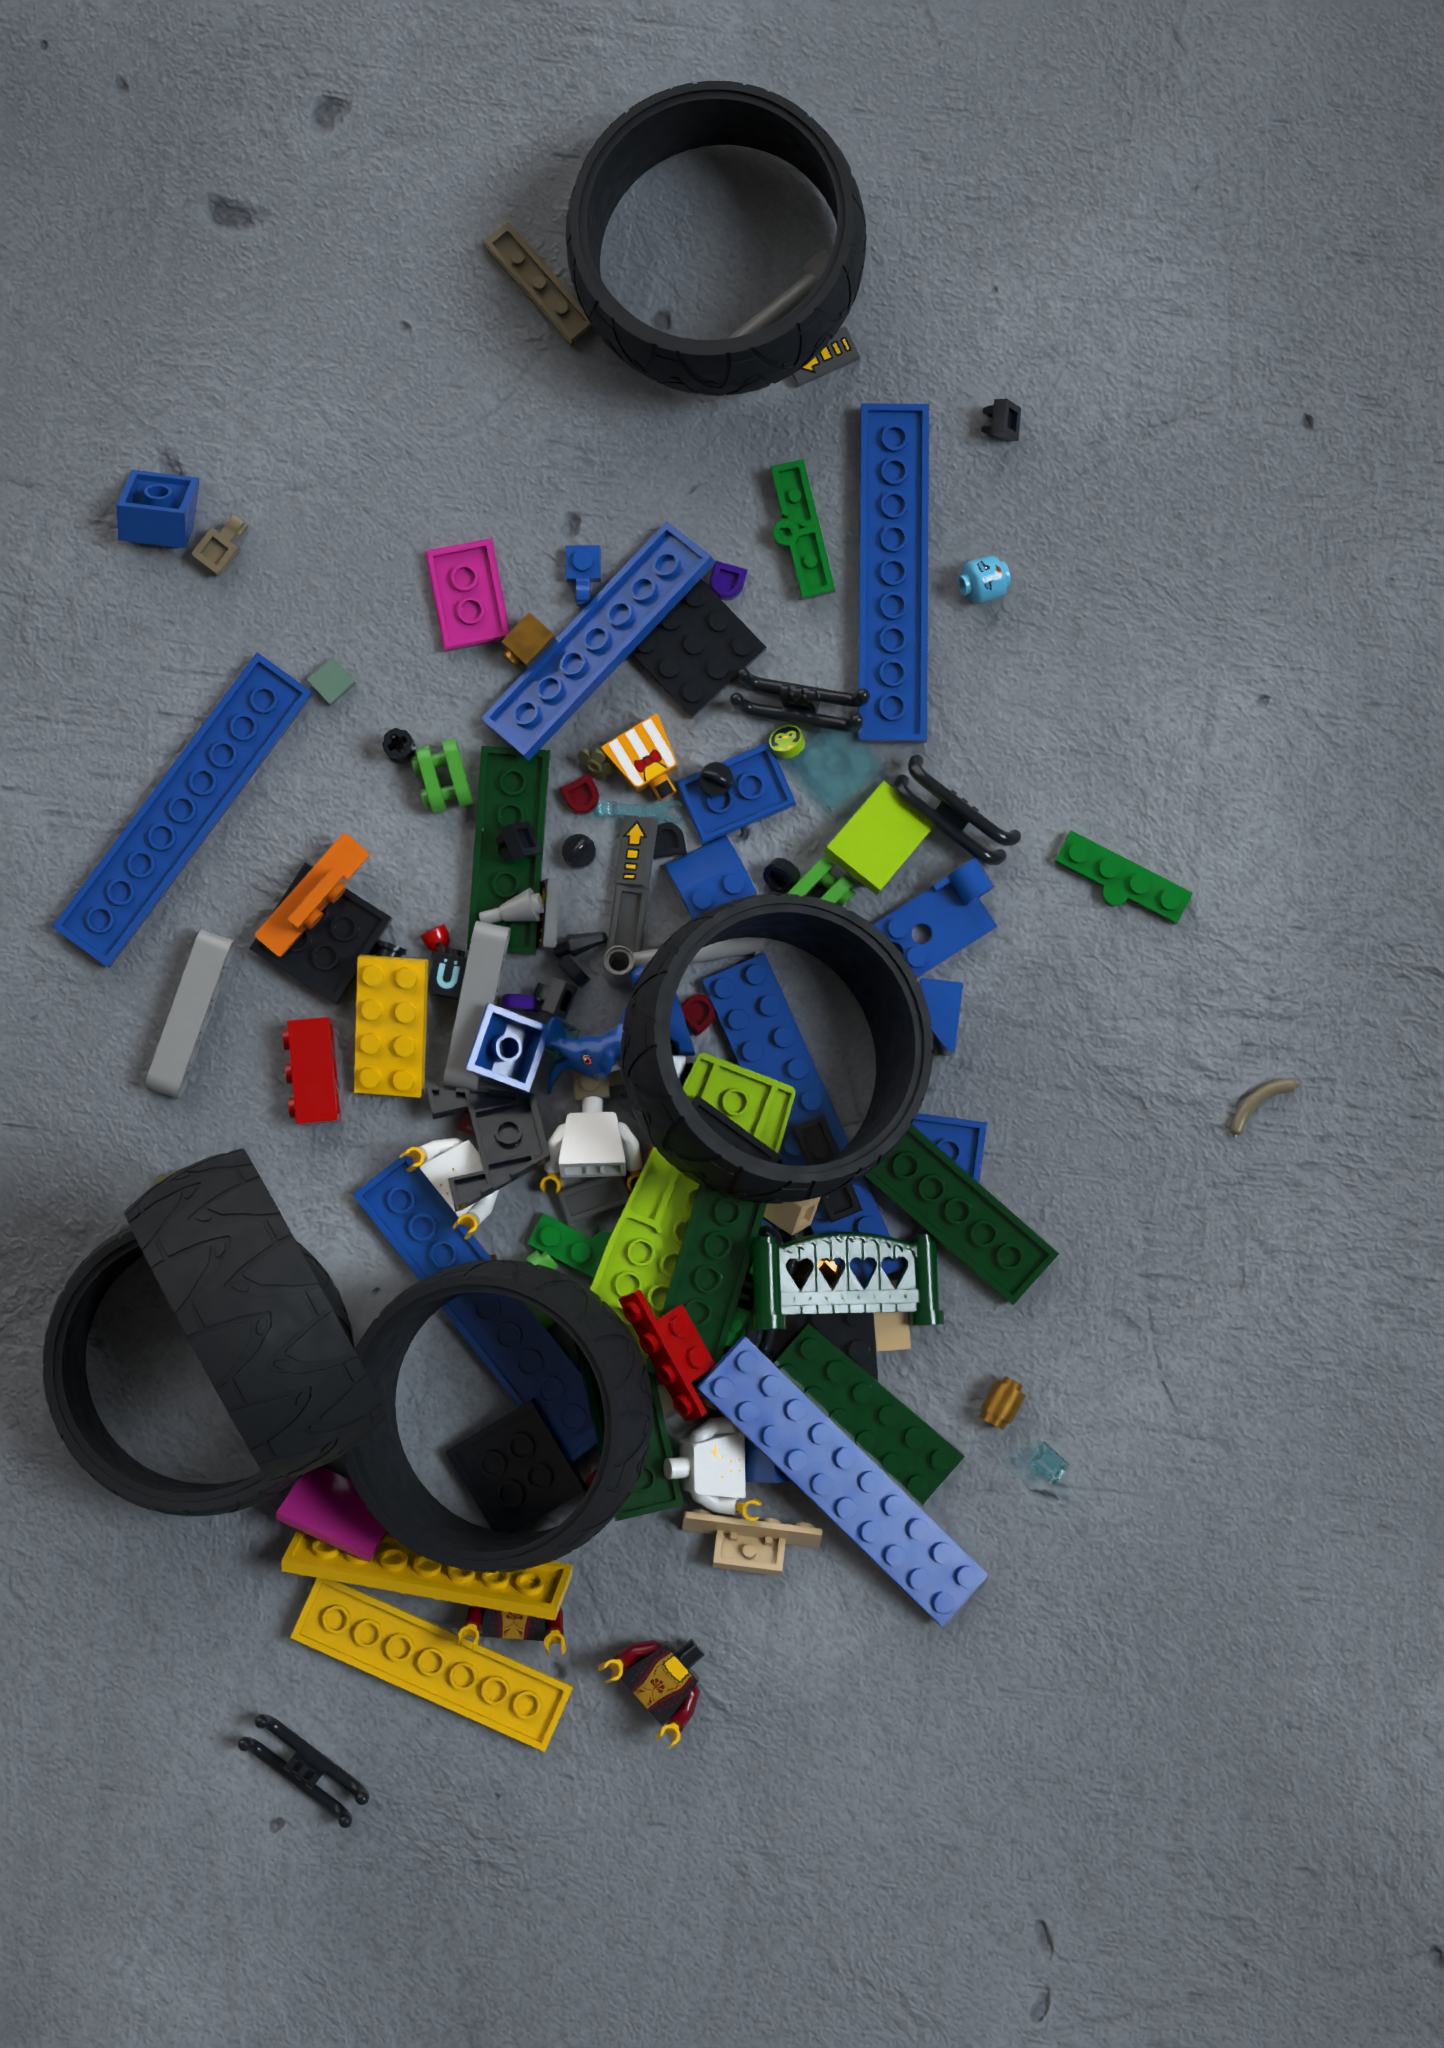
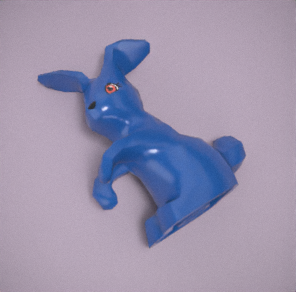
[545,966,695,1095]

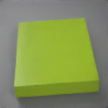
[823,781,934,895]

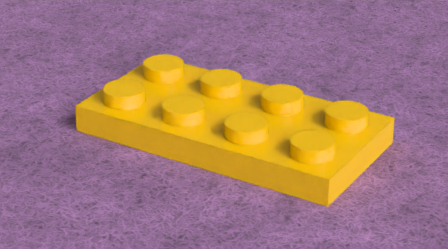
[354,955,429,1098]

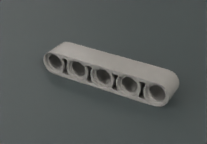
[443,921,511,1092]
[145,929,235,1099]

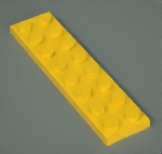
[281,1529,573,1620]
[290,1578,574,1752]

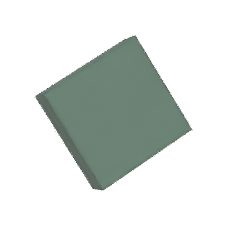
[307,657,356,706]

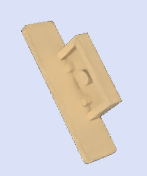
[682,1509,823,1576]

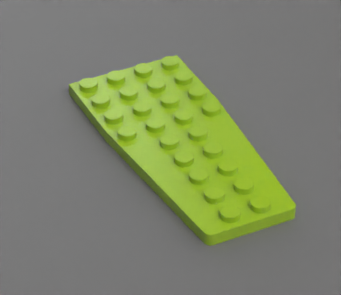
[571,1053,795,1365]

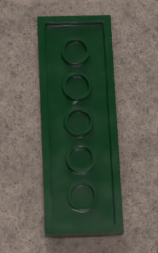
[467,746,551,956]
[865,1124,1059,1305]
[646,1184,767,1386]
[772,1321,965,1507]
[574,1341,684,1521]

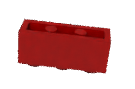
[282,1017,341,1125]

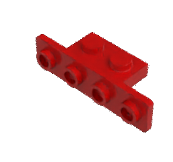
[619,1290,716,1422]

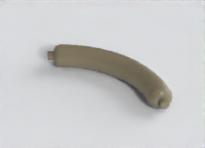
[1230,1078,1299,1138]

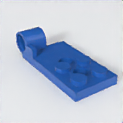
[873,858,997,979]

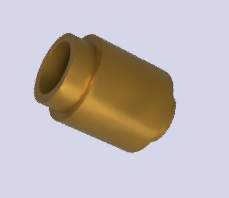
[980,1376,1026,1430]

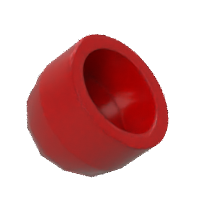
[420,924,450,952]

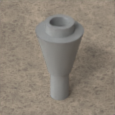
[479,888,544,924]

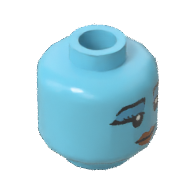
[958,555,1011,604]

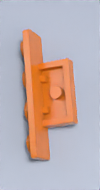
[255,833,370,957]

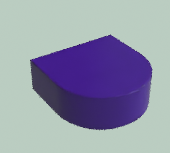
[710,561,748,600]
[501,994,539,1012]

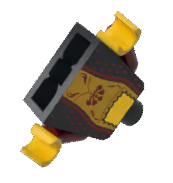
[457,1606,567,1656]
[598,1639,705,1749]

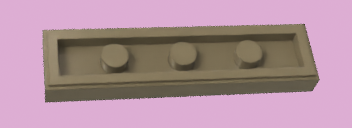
[483,222,593,346]

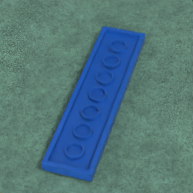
[480,521,716,761]

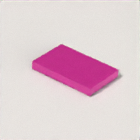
[425,538,510,652]
[276,1466,388,1562]

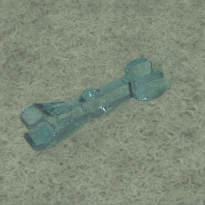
[597,800,683,824]

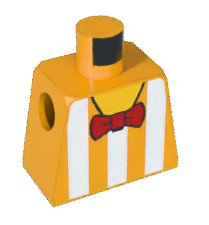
[601,713,678,802]

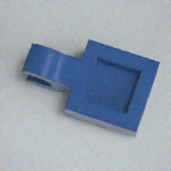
[566,545,601,606]

